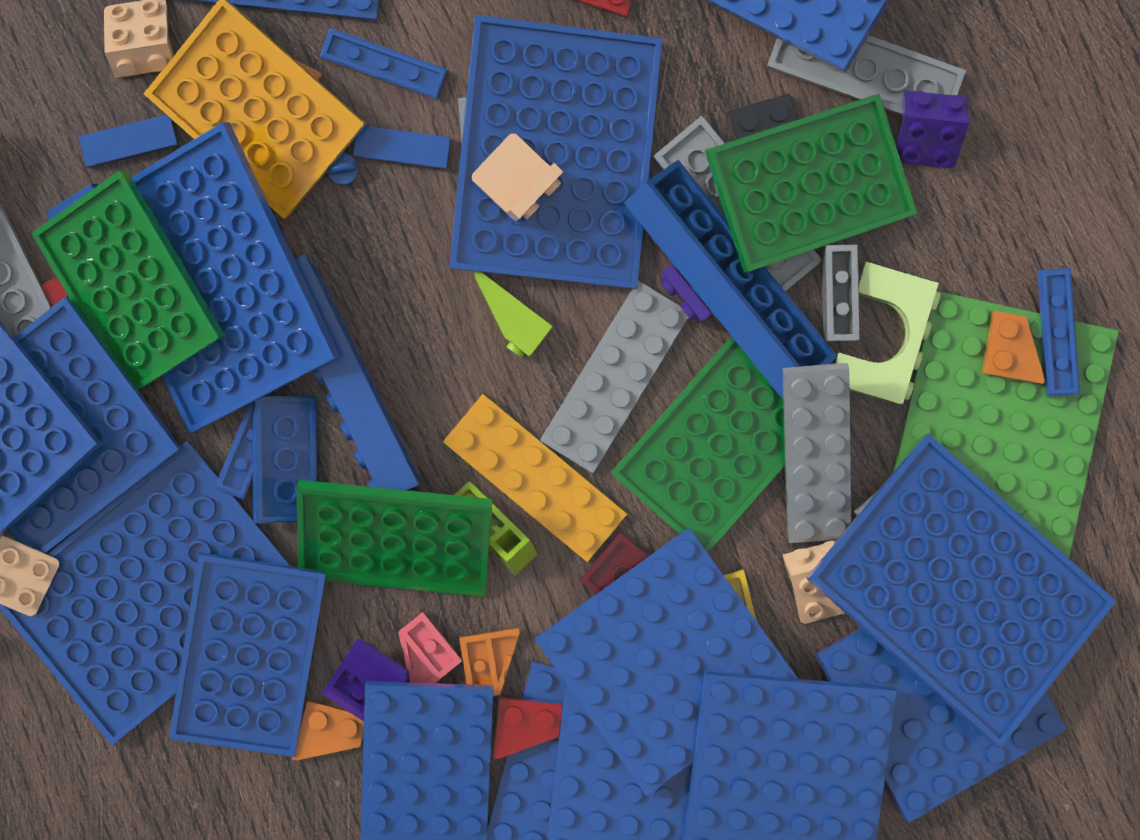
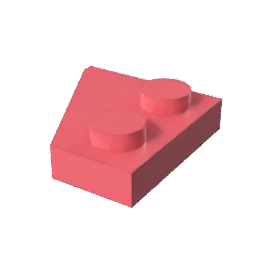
[398,611,463,683]

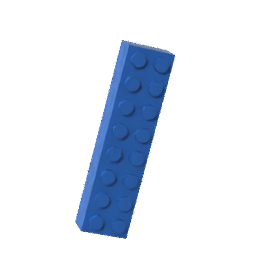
[623,160,837,399]
[295,254,423,491]

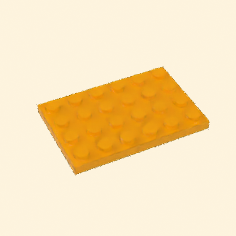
[144,0,367,219]

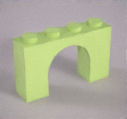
[832,262,941,405]

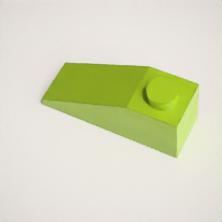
[473,271,553,358]
[454,481,538,576]

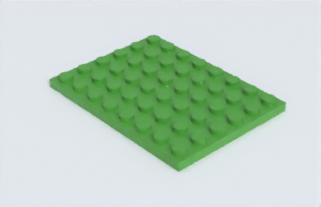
[893,292,1119,558]

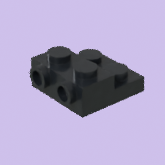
[728,93,797,140]

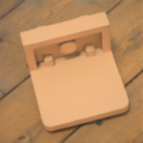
[104,0,175,78]
[472,134,563,222]
[0,531,59,616]
[783,540,844,624]

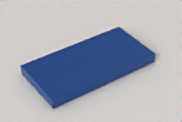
[252,396,317,523]

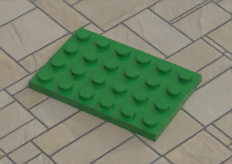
[704,94,917,273]
[31,169,225,391]
[611,337,785,553]
[296,480,493,597]

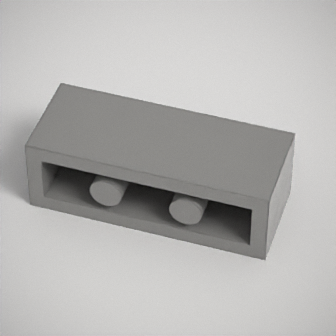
[821,245,860,342]

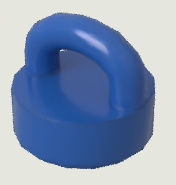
[327,153,359,185]

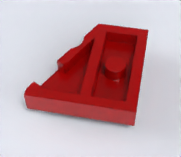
[493,697,562,759]

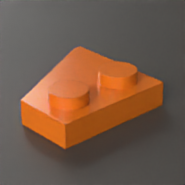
[982,311,1045,384]
[459,627,520,696]
[292,699,364,761]

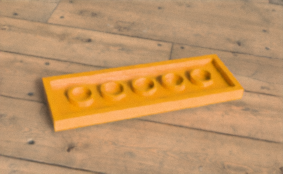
[443,394,627,562]

